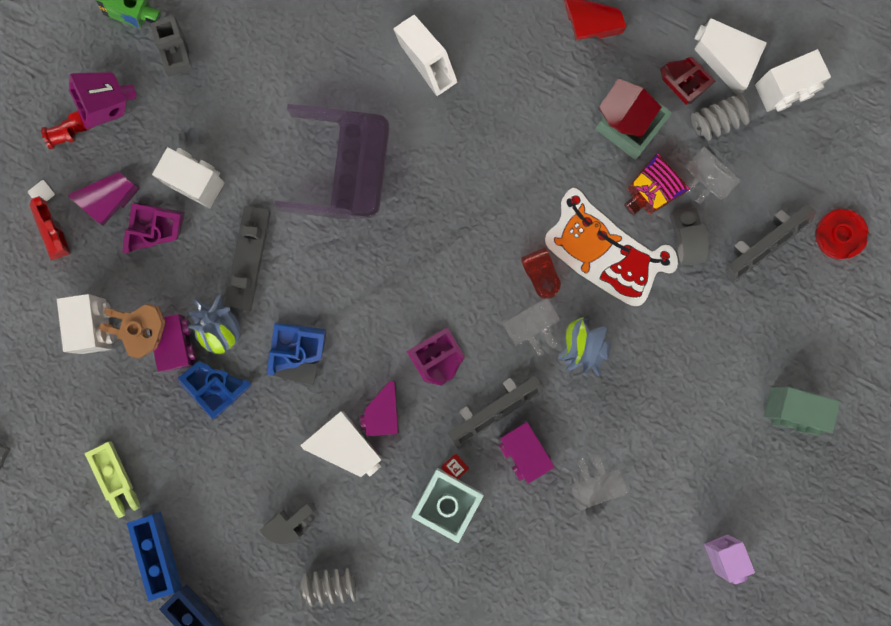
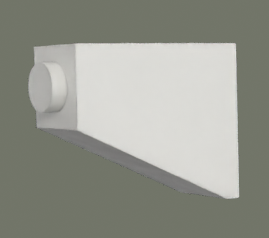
[393,15,458,96]
[694,18,766,94]
[300,411,383,477]

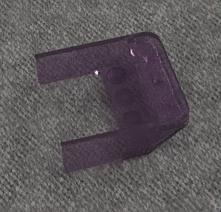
[274,104,390,219]

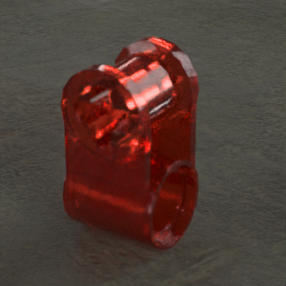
[521,247,561,299]

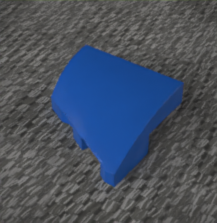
[267,322,326,375]
[178,361,251,420]

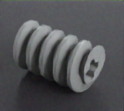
[691,93,749,141]
[300,568,356,607]

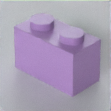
[704,535,755,584]

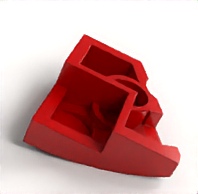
[564,0,626,41]
[30,196,71,261]

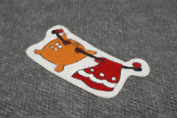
[545,188,678,306]

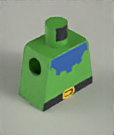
[96,0,161,28]

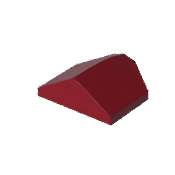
[660,57,716,105]
[599,79,662,137]

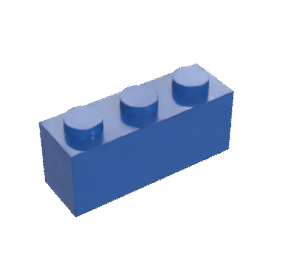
[127,512,182,602]

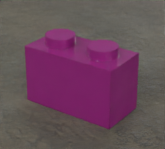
[149,314,197,372]
[498,422,555,484]

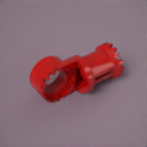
[41,111,93,149]

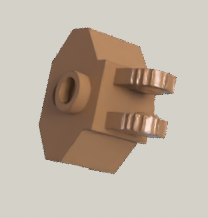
[99,304,166,359]

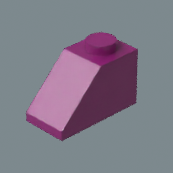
[360,381,399,436]

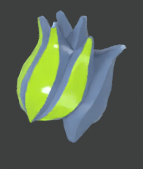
[188,295,240,354]
[558,317,611,376]

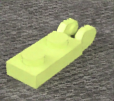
[85,441,140,518]

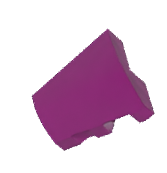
[68,172,140,226]
[122,202,185,254]

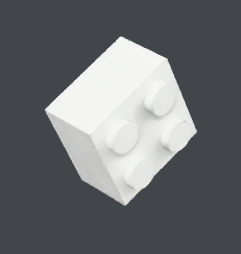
[755,49,831,112]
[152,147,225,209]
[57,294,114,354]

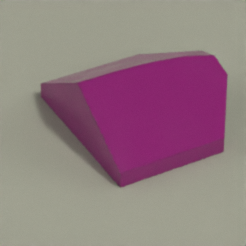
[406,328,465,386]

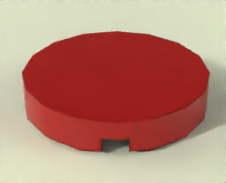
[815,209,869,260]

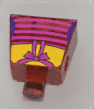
[624,153,690,215]

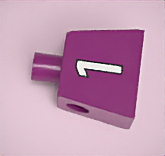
[69,72,136,129]

